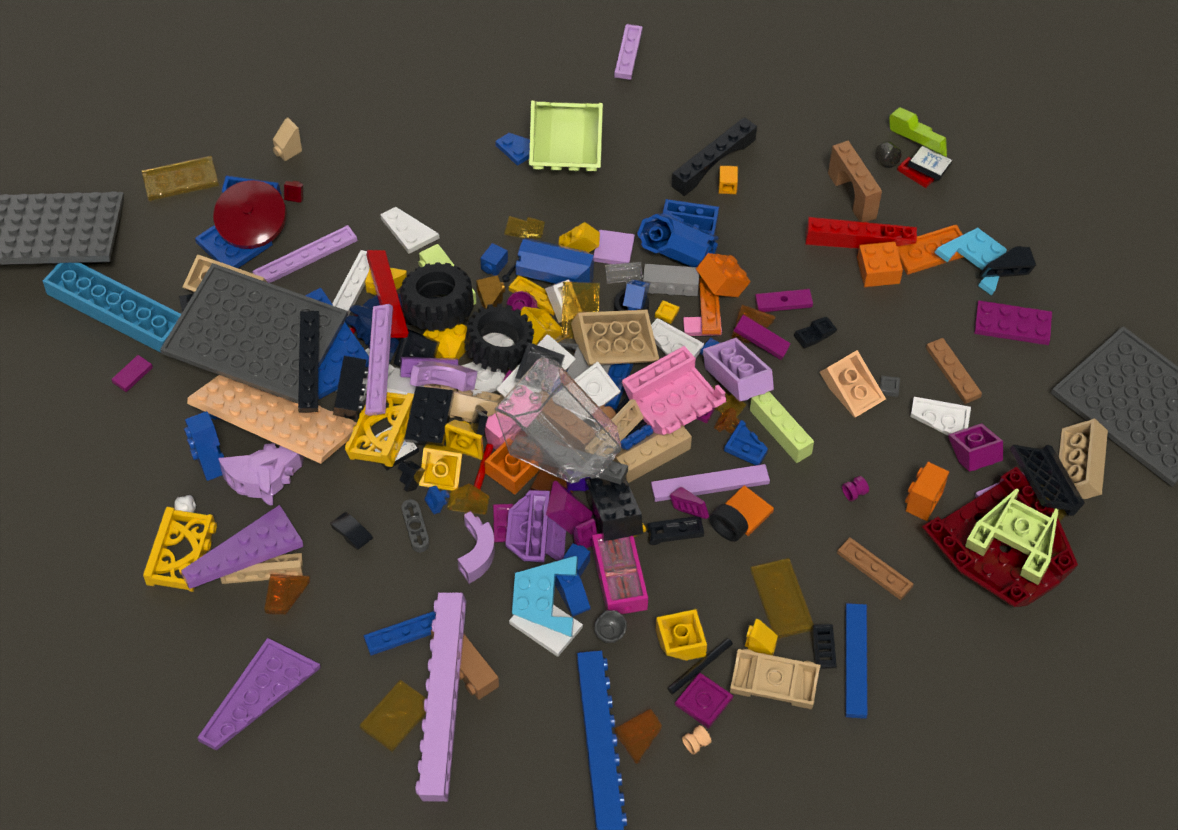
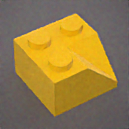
[422,323,467,360]
[655,609,707,661]

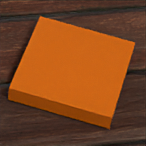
[725,485,774,536]

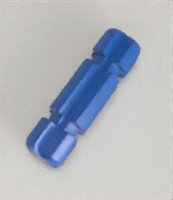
[620,425,653,450]

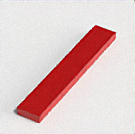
[366,250,409,338]

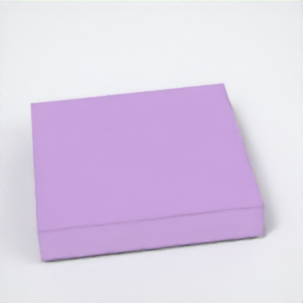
[594,230,635,266]

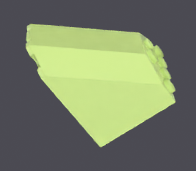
[529,101,603,171]

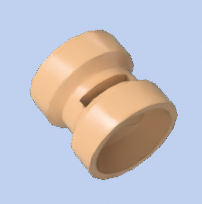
[682,725,712,755]

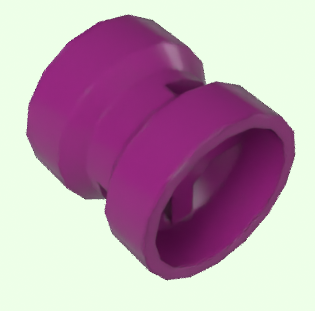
[842,476,869,502]

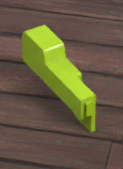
[889,107,947,157]

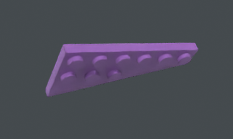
[181,505,303,589]
[198,638,321,751]

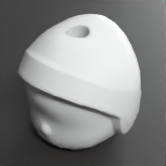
[174,495,196,513]

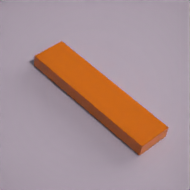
[699,278,721,335]

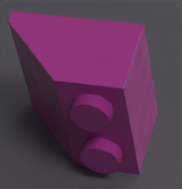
[949,423,1003,472]
[546,481,593,534]

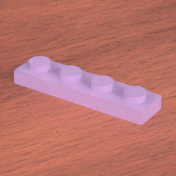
[614,24,643,80]

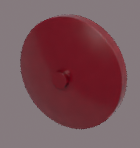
[213,180,287,249]

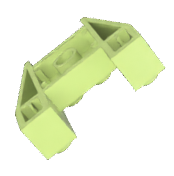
[966,489,1058,585]

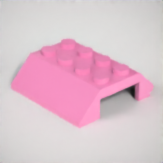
[622,346,726,435]

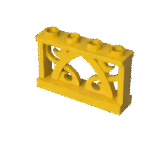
[345,392,414,467]
[143,507,217,592]

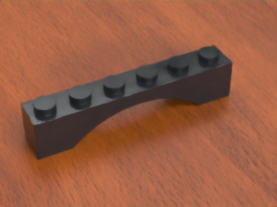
[671,117,757,196]

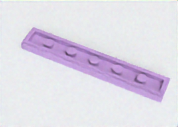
[252,225,357,283]
[365,304,393,416]
[651,464,770,502]

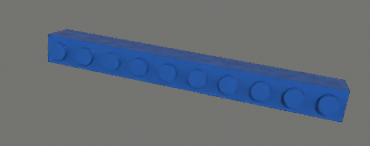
[577,651,627,830]

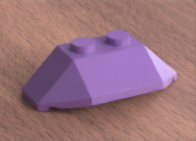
[506,490,550,562]

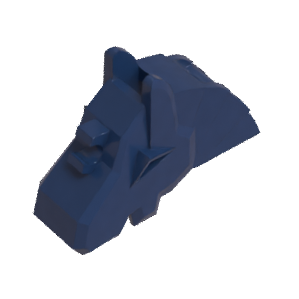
[345,294,402,364]

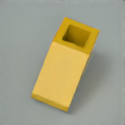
[559,222,600,252]
[745,619,778,656]

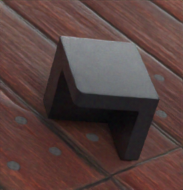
[398,460,425,492]

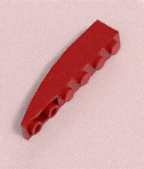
[805,217,917,249]

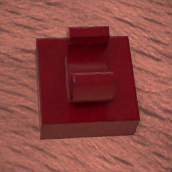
[284,180,303,203]

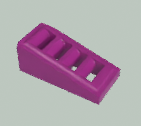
[670,487,709,519]

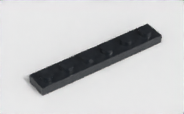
[298,311,320,413]

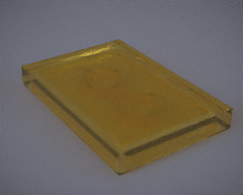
[562,282,600,339]
[360,680,426,752]

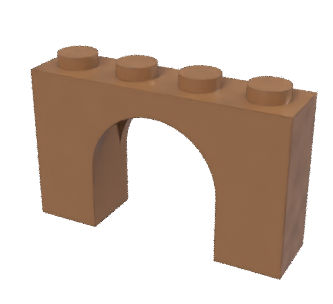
[828,141,882,222]

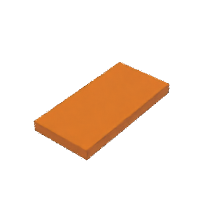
[897,225,964,275]

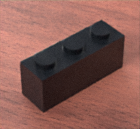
[333,356,369,419]

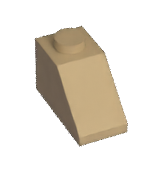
[273,118,302,161]

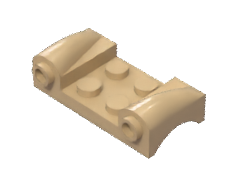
[730,649,820,709]

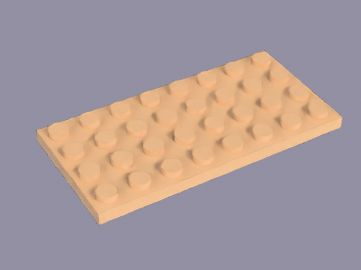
[187,375,357,464]

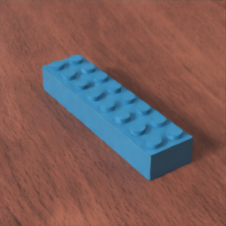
[43,262,181,353]

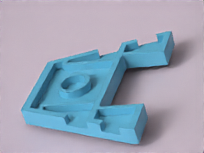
[934,228,1007,295]
[512,556,578,637]

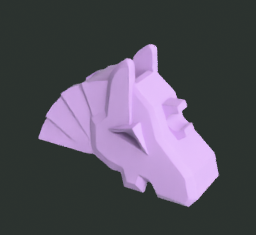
[218,443,304,505]

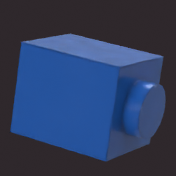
[481,243,508,276]
[562,543,590,577]

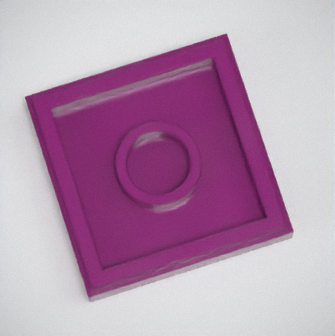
[675,673,734,729]

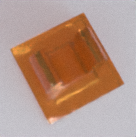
[714,408,740,433]

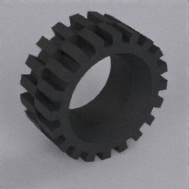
[465,304,534,373]

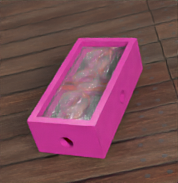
[592,534,648,614]

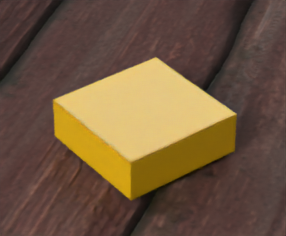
[655,301,679,324]

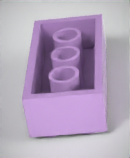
[703,338,774,401]

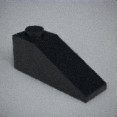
[979,246,1036,278]

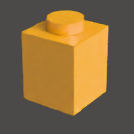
[719,166,738,194]

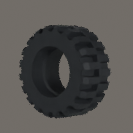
[400,262,474,331]

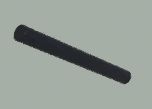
[668,638,733,694]

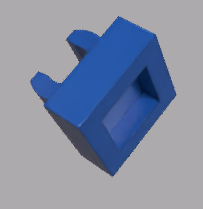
[425,486,450,514]

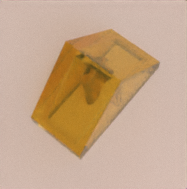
[447,483,490,515]

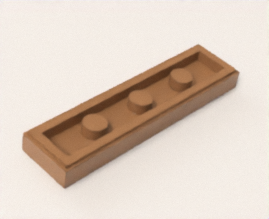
[837,538,914,600]

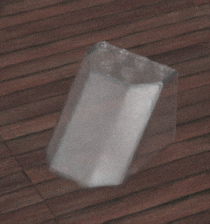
[494,356,622,483]

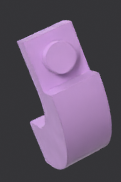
[410,361,478,391]
[458,511,495,583]

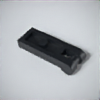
[646,516,704,545]

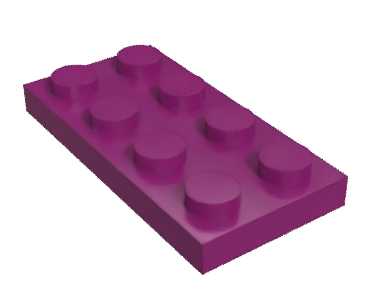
[974,300,1052,345]

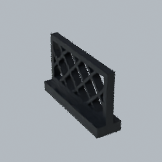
[1010,445,1085,516]

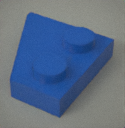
[495,133,530,166]
[724,420,768,466]

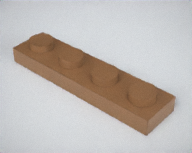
[926,338,982,404]

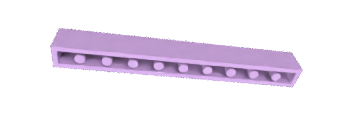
[416,593,467,802]

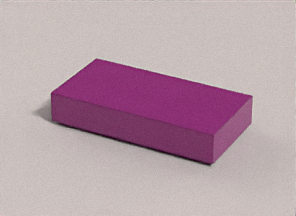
[111,355,153,392]

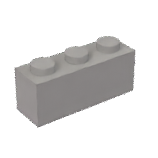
[643,264,699,296]

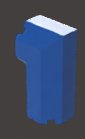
[637,213,719,267]
[516,238,594,295]

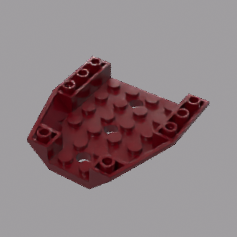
[922,466,1078,607]

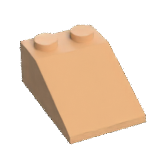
[820,350,886,418]

